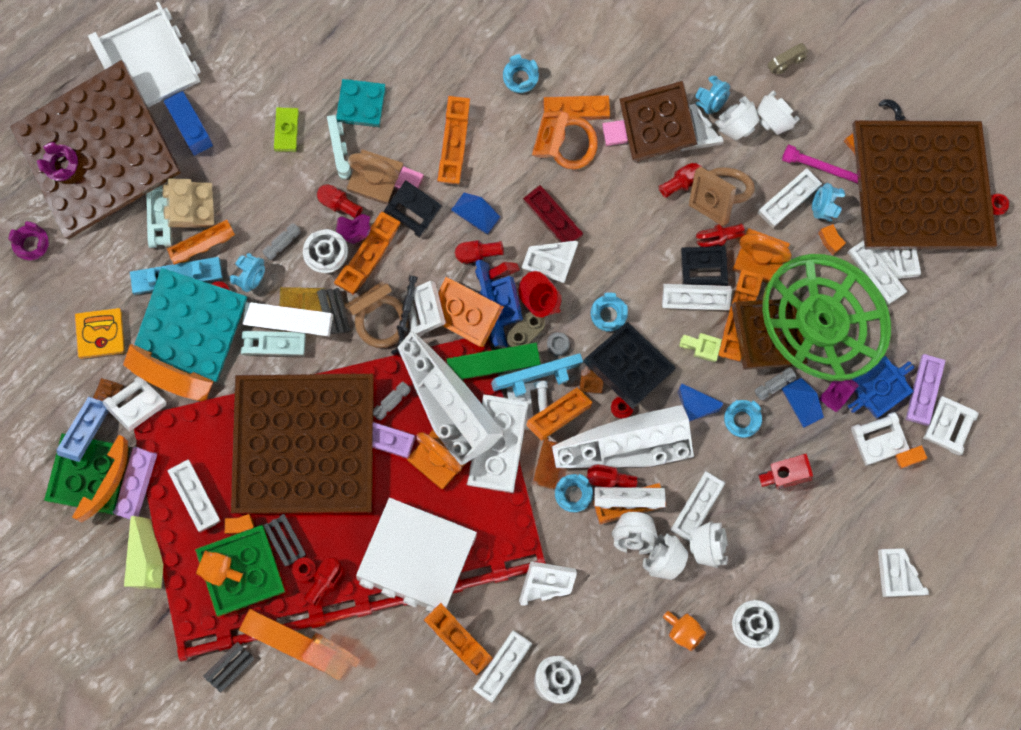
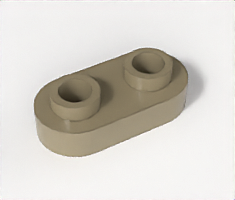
[767,43,808,75]
[507,312,545,347]

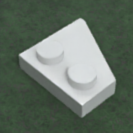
[681,104,724,151]
[522,241,579,283]
[875,249,921,279]
[878,549,929,597]
[519,561,577,606]

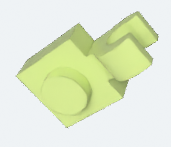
[679,333,722,362]

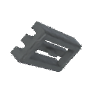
[317,288,351,334]
[263,514,307,567]
[203,642,255,693]

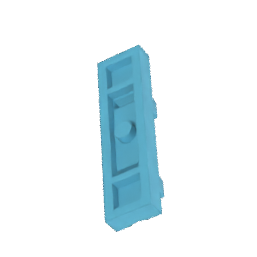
[130,257,223,295]
[491,353,583,397]

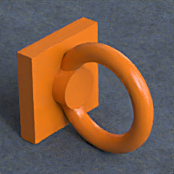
[532,111,598,169]
[732,228,792,283]
[407,430,466,490]

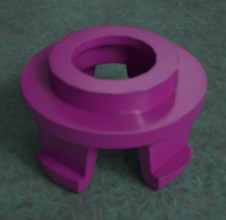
[37,142,78,181]
[8,221,49,261]

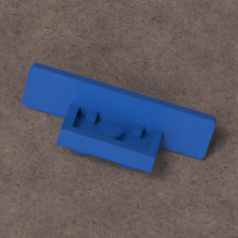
[475,260,523,349]

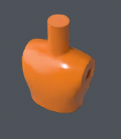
[196,551,243,586]
[663,611,706,651]

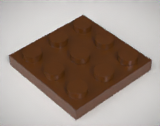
[619,81,698,162]
[731,299,808,370]

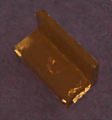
[533,437,560,491]
[301,632,361,681]

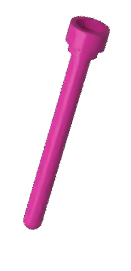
[782,144,858,184]

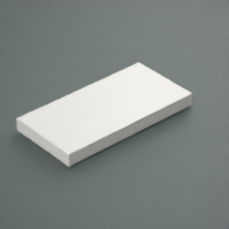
[467,395,529,493]

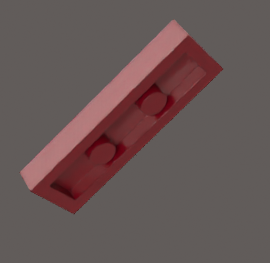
[523,185,583,243]

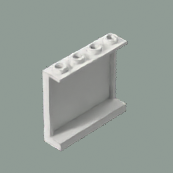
[88,2,201,107]
[356,498,477,613]

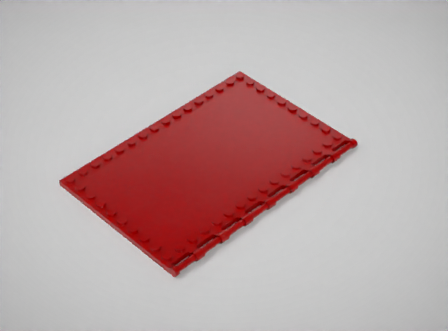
[134,338,546,662]

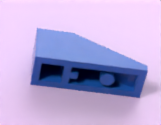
[164,91,213,156]

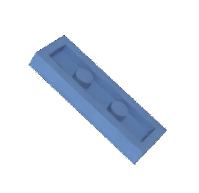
[57,397,109,462]

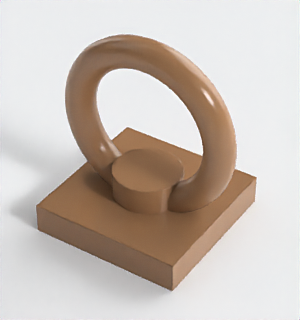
[346,149,404,205]
[689,167,755,226]
[344,281,409,348]

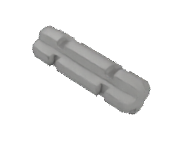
[262,223,301,260]
[755,368,796,400]
[374,382,411,420]

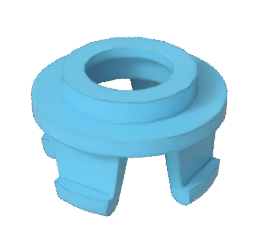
[503,54,539,93]
[695,75,730,114]
[812,183,845,222]
[230,253,265,292]
[590,292,628,332]
[724,400,762,438]
[555,474,593,512]

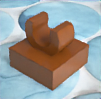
[579,366,603,393]
[93,378,124,401]

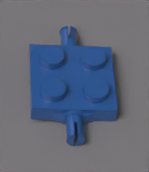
[848,356,914,419]

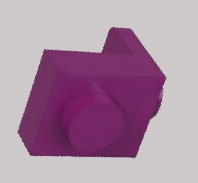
[335,214,370,244]
[819,379,859,412]

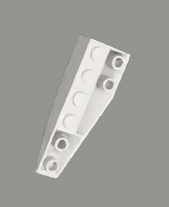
[398,332,504,465]
[552,405,694,468]

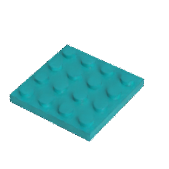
[134,268,248,382]

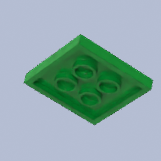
[44,433,131,515]
[195,525,286,617]

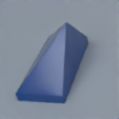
[451,192,500,235]
[781,378,824,428]
[677,384,723,421]

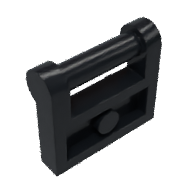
[384,180,443,238]
[680,246,728,286]

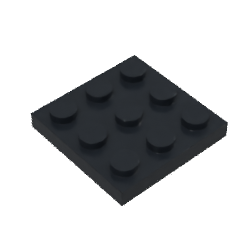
[583,322,676,409]

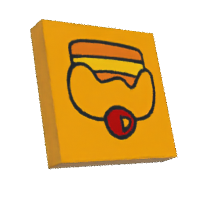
[75,308,125,359]

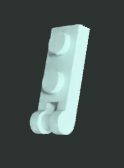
[327,115,352,180]
[146,185,173,248]
[241,331,306,357]

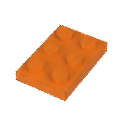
[438,277,504,347]

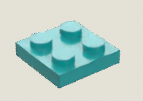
[336,79,386,128]

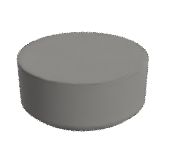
[547,332,570,356]

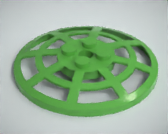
[762,254,891,381]

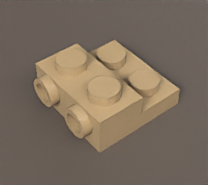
[163,179,214,228]

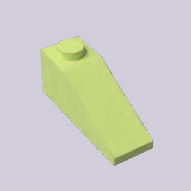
[124,516,163,589]

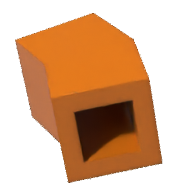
[818,224,846,255]
[895,445,927,470]
[225,514,255,535]

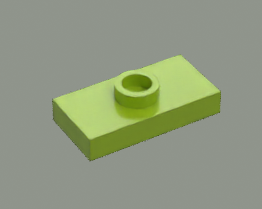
[274,107,299,152]

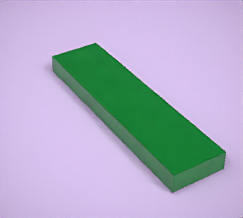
[447,342,541,380]

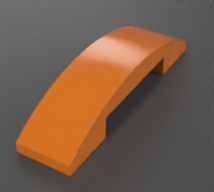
[437,96,470,185]
[334,211,400,295]
[718,269,764,362]
[123,344,214,401]
[72,435,128,523]
[424,603,493,676]
[239,609,334,672]

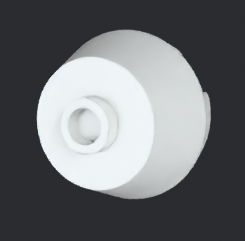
[756,90,800,135]
[715,96,760,140]
[303,229,348,273]
[612,512,658,554]
[690,521,728,568]
[643,533,688,580]
[732,600,780,648]
[534,656,581,703]

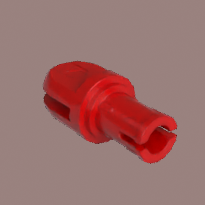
[658,163,702,198]
[316,184,363,218]
[696,223,745,247]
[454,240,504,264]
[587,464,638,488]
[303,557,343,607]

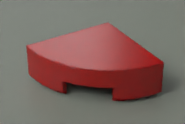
[488,262,520,279]

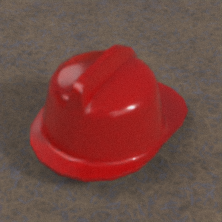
[518,271,562,318]

